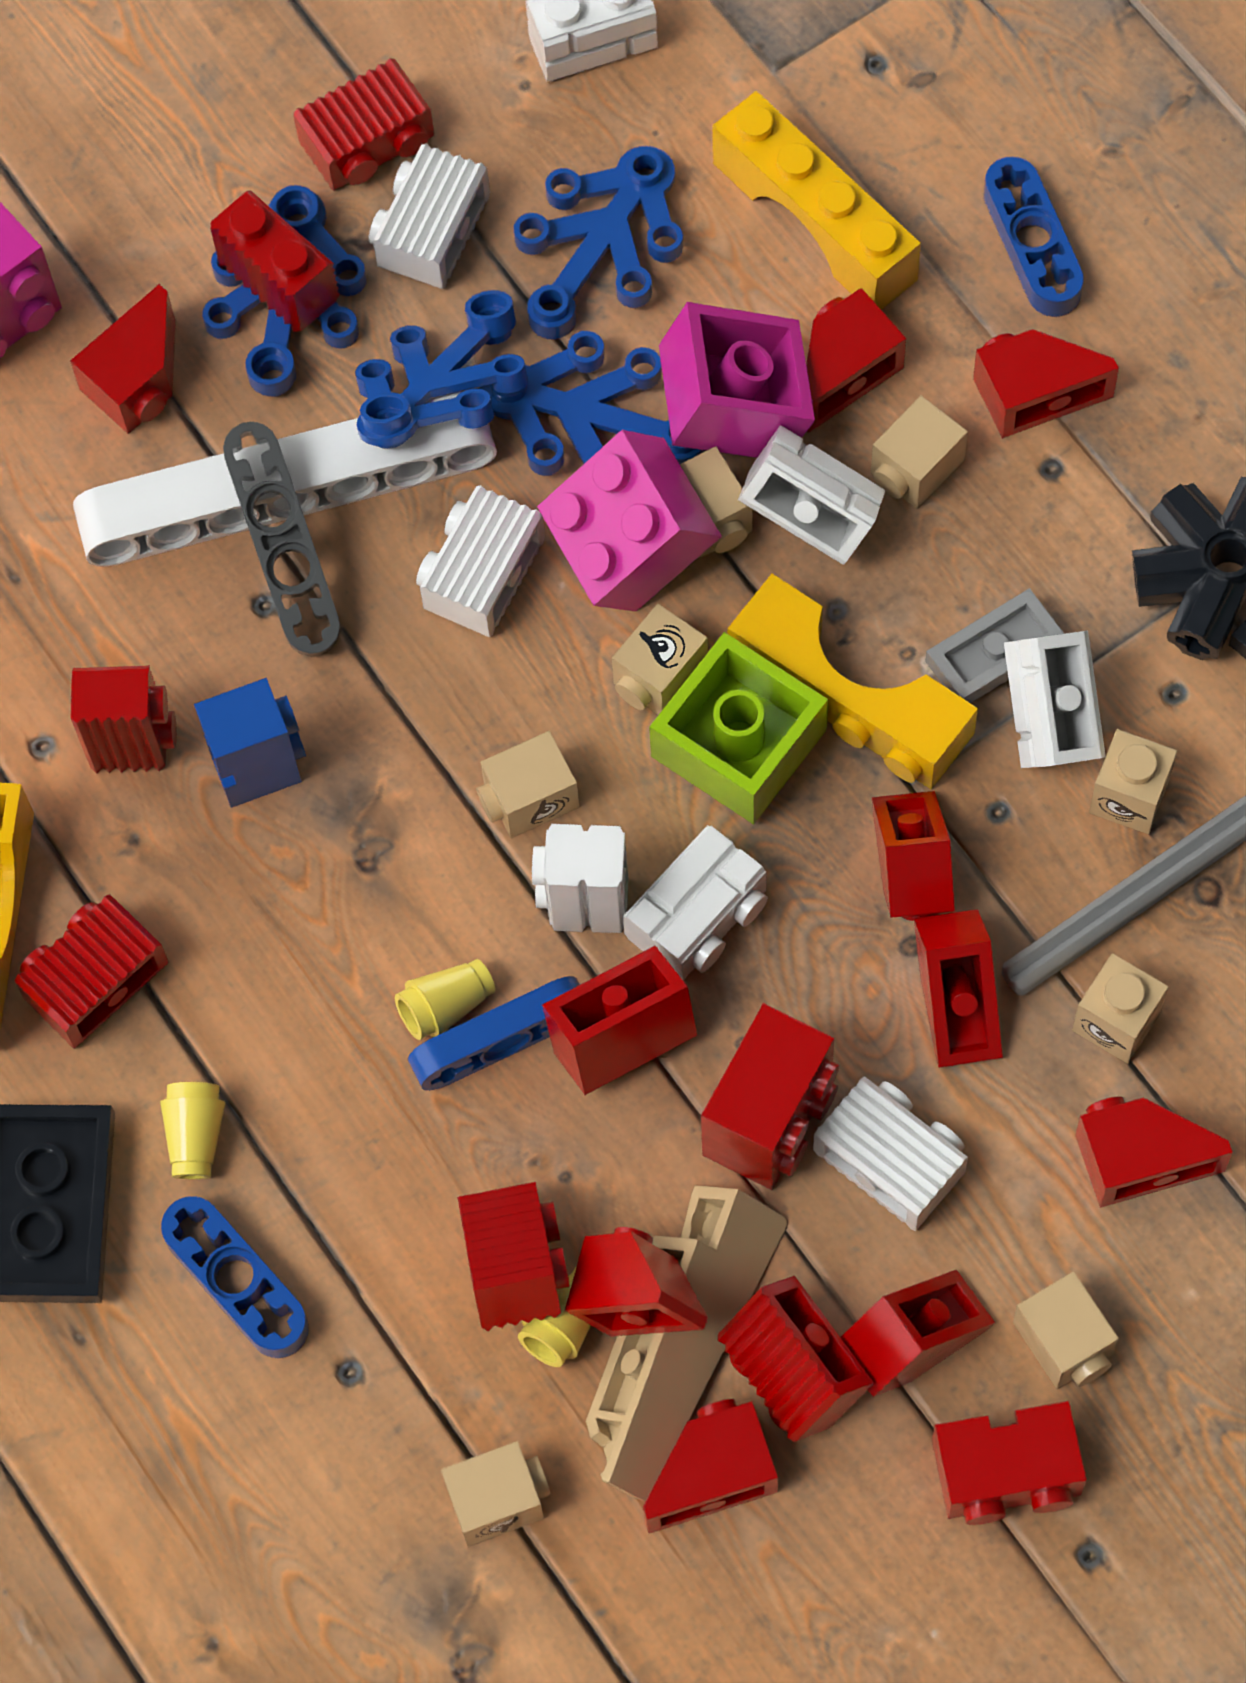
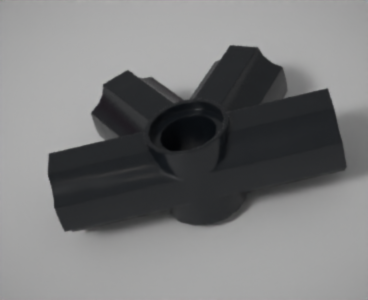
[1132,477,1246,661]

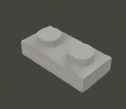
[925,588,1064,703]

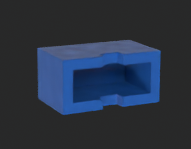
[194,677,306,808]

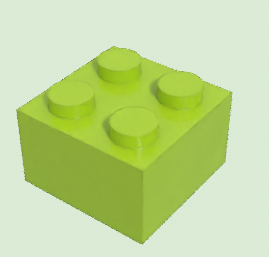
[649,632,828,825]

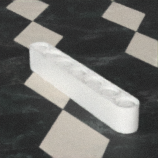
[73,391,497,567]

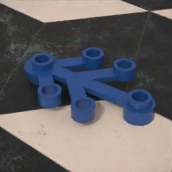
[514,146,683,339]
[202,185,367,397]
[355,290,528,449]
[479,331,706,476]

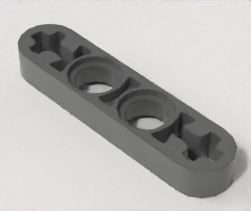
[223,421,340,657]

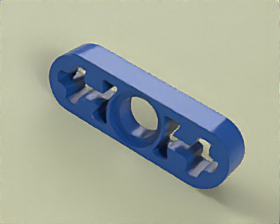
[984,157,1084,317]
[408,976,580,1091]
[161,1196,309,1358]

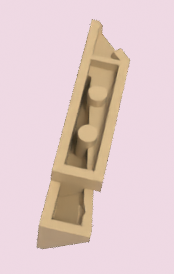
[586,1185,787,1500]

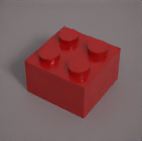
[701,1003,840,1190]

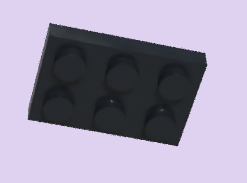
[0,1104,115,1303]

